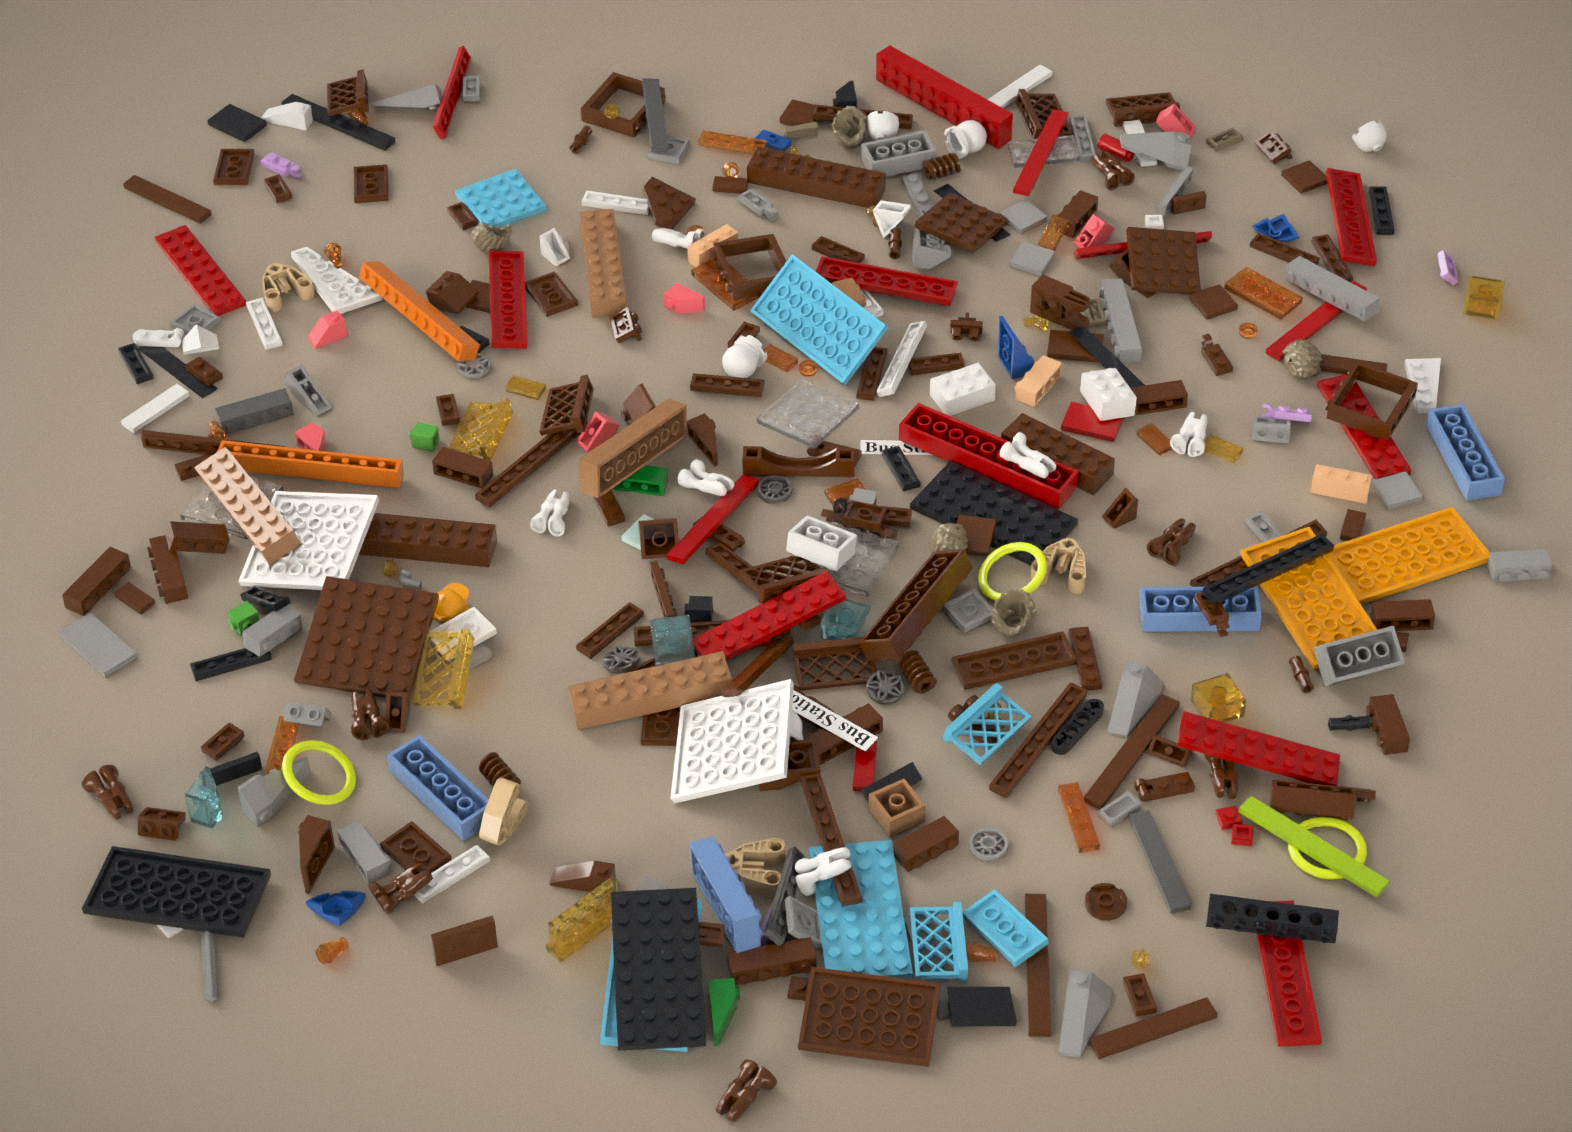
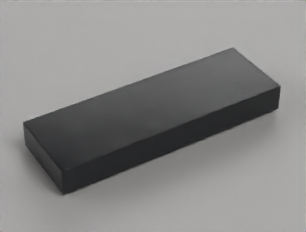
[118,343,154,384]
[882,446,921,492]
[240,586,291,612]
[199,751,263,790]
[861,762,923,804]

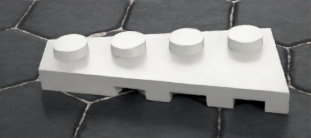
[1404,358,1441,414]

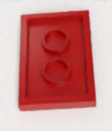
[1061,401,1124,442]

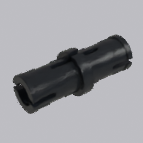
[833,497,848,514]
[1328,715,1371,731]

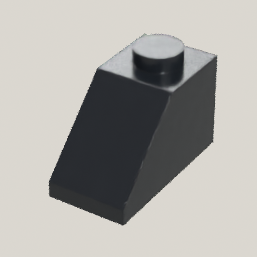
[833,81,857,108]

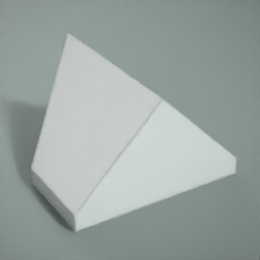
[873,200,911,239]
[539,228,571,266]
[181,324,219,355]

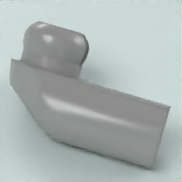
[399,568,422,591]

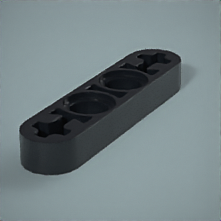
[1052,699,1104,755]

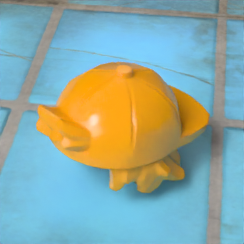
[433,583,470,622]

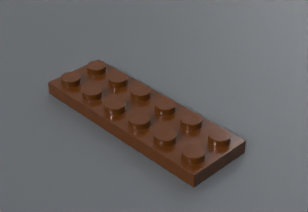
[952,631,1077,690]

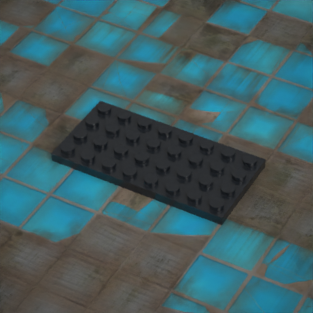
[910,460,1078,566]
[82,846,271,938]
[611,888,706,1051]

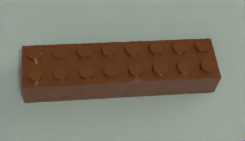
[747,147,886,209]
[359,513,497,567]
[859,549,973,662]

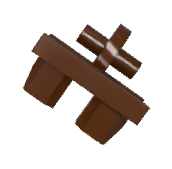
[950,312,983,341]

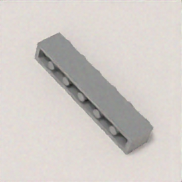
[1285,256,1379,322]
[1098,278,1142,363]

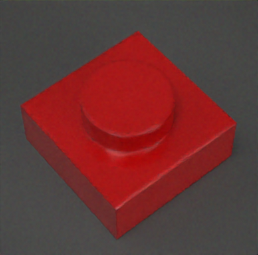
[1215,805,1242,830]

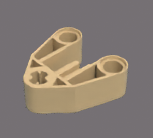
[262,263,315,312]
[1031,538,1086,594]
[479,777,529,846]
[724,838,785,898]

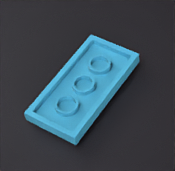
[962,889,1049,967]

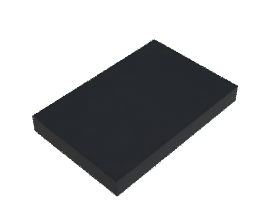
[207,104,267,142]
[945,986,1017,1027]

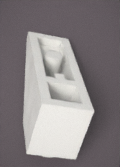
[262,102,313,130]

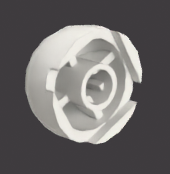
[866,111,899,141]
[1352,120,1387,152]

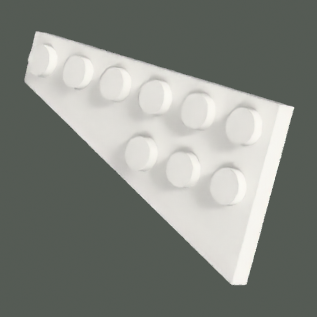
[291,247,383,314]

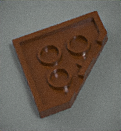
[643,177,696,230]

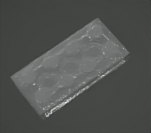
[1008,135,1081,168]

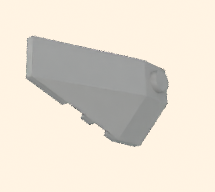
[372,84,442,111]
[1119,131,1191,171]
[912,224,951,269]
[1107,661,1164,738]
[237,757,311,827]
[1058,969,1112,1058]

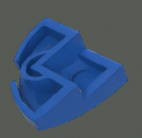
[1252,214,1299,242]
[306,891,366,926]

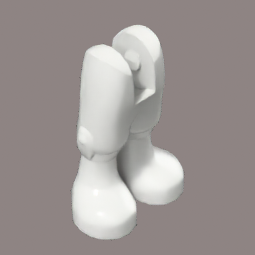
[652,228,705,249]
[1170,412,1208,457]
[1000,432,1056,478]
[678,459,734,496]
[530,489,570,537]
[795,847,851,896]

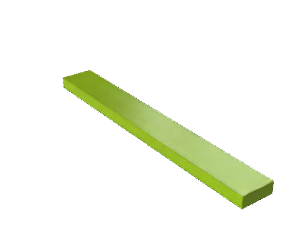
[1239,796,1389,898]

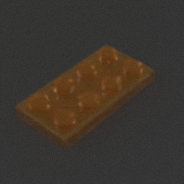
[691,259,761,311]
[1224,266,1303,320]

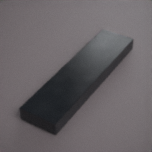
[1369,186,1395,235]
[190,648,272,681]

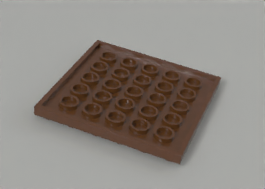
[294,576,439,698]

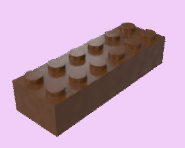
[1001,413,1115,495]

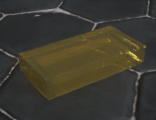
[505,375,546,400]
[1204,434,1243,463]

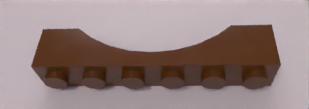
[742,446,855,477]

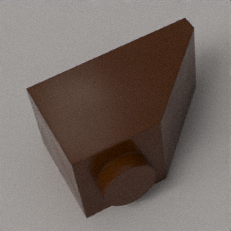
[385,691,411,733]

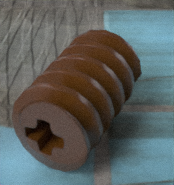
[923,153,961,180]
[898,650,937,693]
[479,752,521,787]

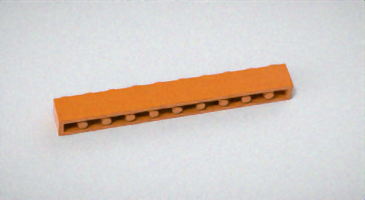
[359,261,480,361]
[217,440,404,488]

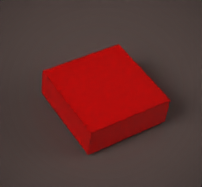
[1231,824,1254,846]

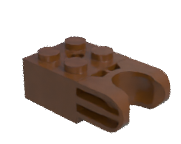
[1030,274,1090,330]

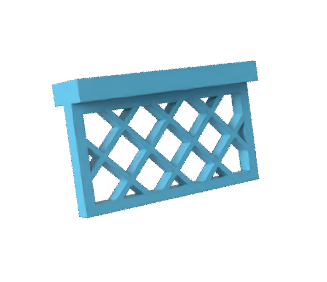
[942,683,1032,765]
[910,902,968,983]

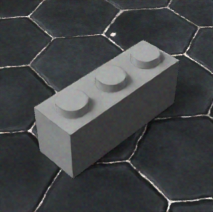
[1487,548,1552,582]
[243,605,301,657]
[337,821,391,884]

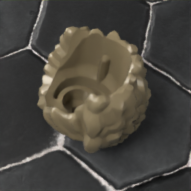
[831,105,867,147]
[471,222,513,253]
[1282,339,1323,378]
[929,523,968,554]
[991,589,1037,636]

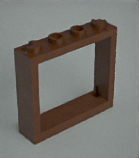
[581,72,666,137]
[711,234,787,300]
[1325,362,1418,440]

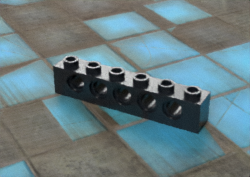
[1206,894,1339,944]

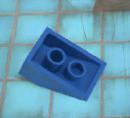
[998,316,1034,379]

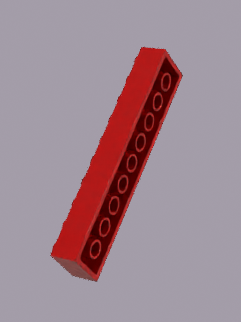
[876,45,1013,149]
[899,403,1079,509]

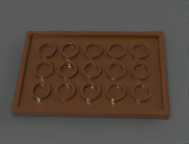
[798,967,941,1067]

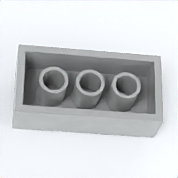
[861,131,936,177]
[1313,626,1406,687]

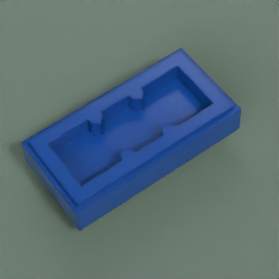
[755,129,792,152]

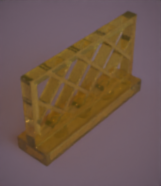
[449,398,513,461]
[413,629,475,709]
[546,876,618,963]

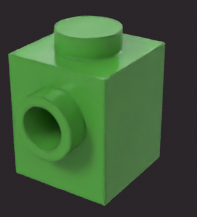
[409,422,440,452]
[227,601,259,636]

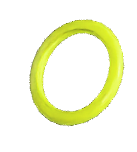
[978,542,1047,601]
[282,740,356,805]
[1288,816,1367,880]

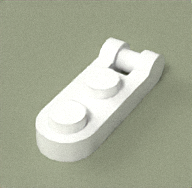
[133,328,184,347]

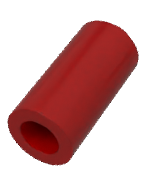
[1097,133,1135,162]

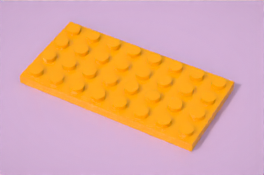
[1327,507,1490,605]
[1240,527,1377,670]

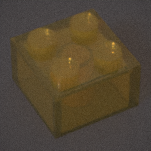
[1463,275,1505,319]
[1190,673,1246,722]

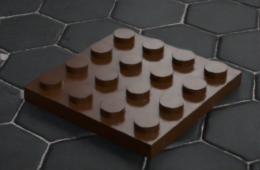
[914,193,1008,254]
[1126,227,1201,295]

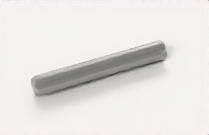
[201,931,218,1003]

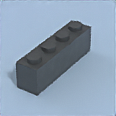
[215,388,294,435]

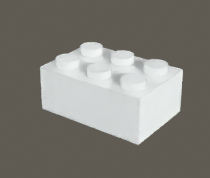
[930,363,996,416]
[1080,368,1137,421]
[786,516,857,571]

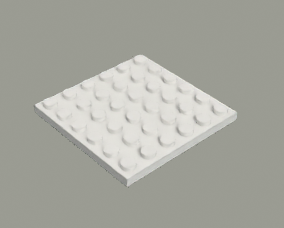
[238,491,379,590]
[671,679,794,804]

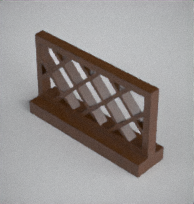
[327,69,369,116]
[1015,89,1073,142]
[1106,92,1180,126]
[539,374,594,436]
[739,555,830,604]
[793,637,877,691]

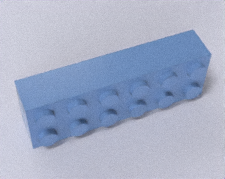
[1426,404,1505,501]
[1139,586,1262,632]
[387,735,489,841]
[689,836,763,953]

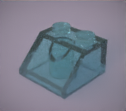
[821,599,871,640]
[650,615,695,665]
[185,766,223,829]

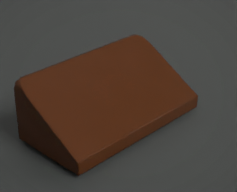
[1147,735,1193,768]

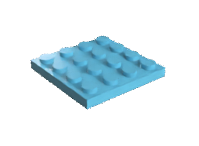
[455,169,547,227]

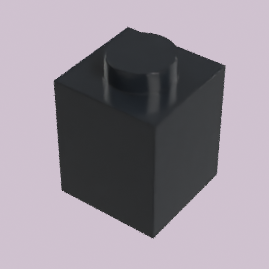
[685,596,713,623]

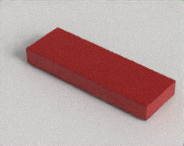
[853,741,877,791]

